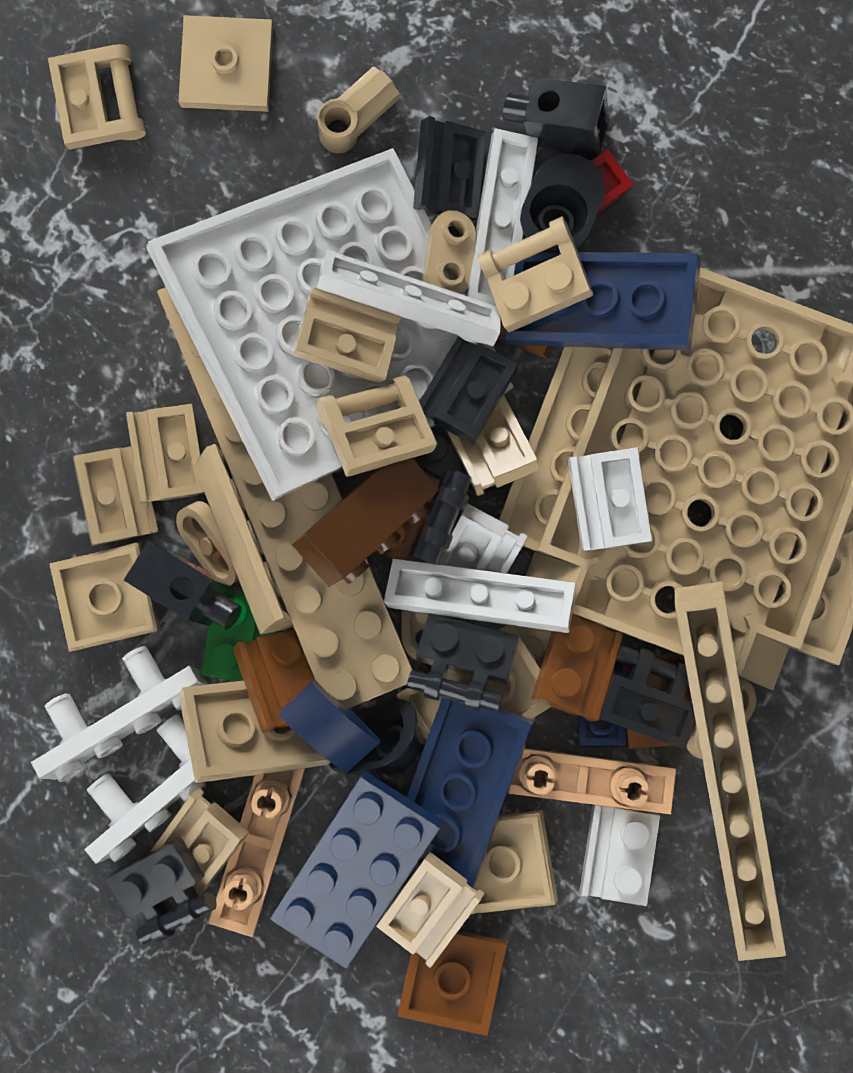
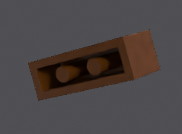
[292,458,439,587]

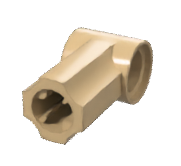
[317,66,400,154]

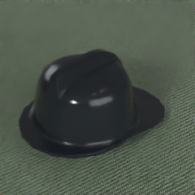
[520,153,605,252]
[329,699,427,774]

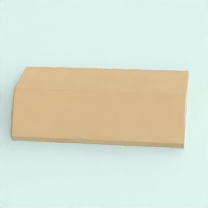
[194,444,294,634]

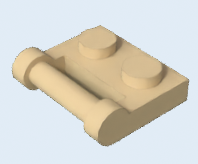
[48,44,146,150]
[478,217,594,332]
[316,375,437,477]

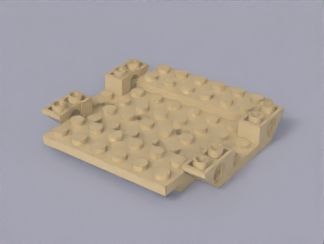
[499,267,853,690]

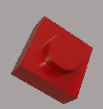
[591,149,634,214]

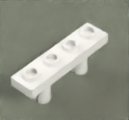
[31,646,208,782]
[84,714,206,864]

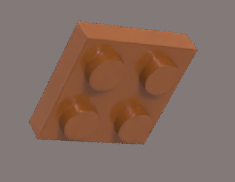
[398,930,507,1036]

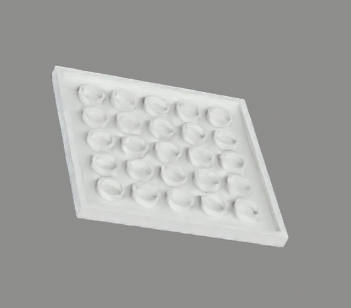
[147,148,514,501]

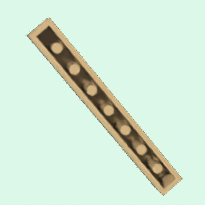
[675,581,786,961]

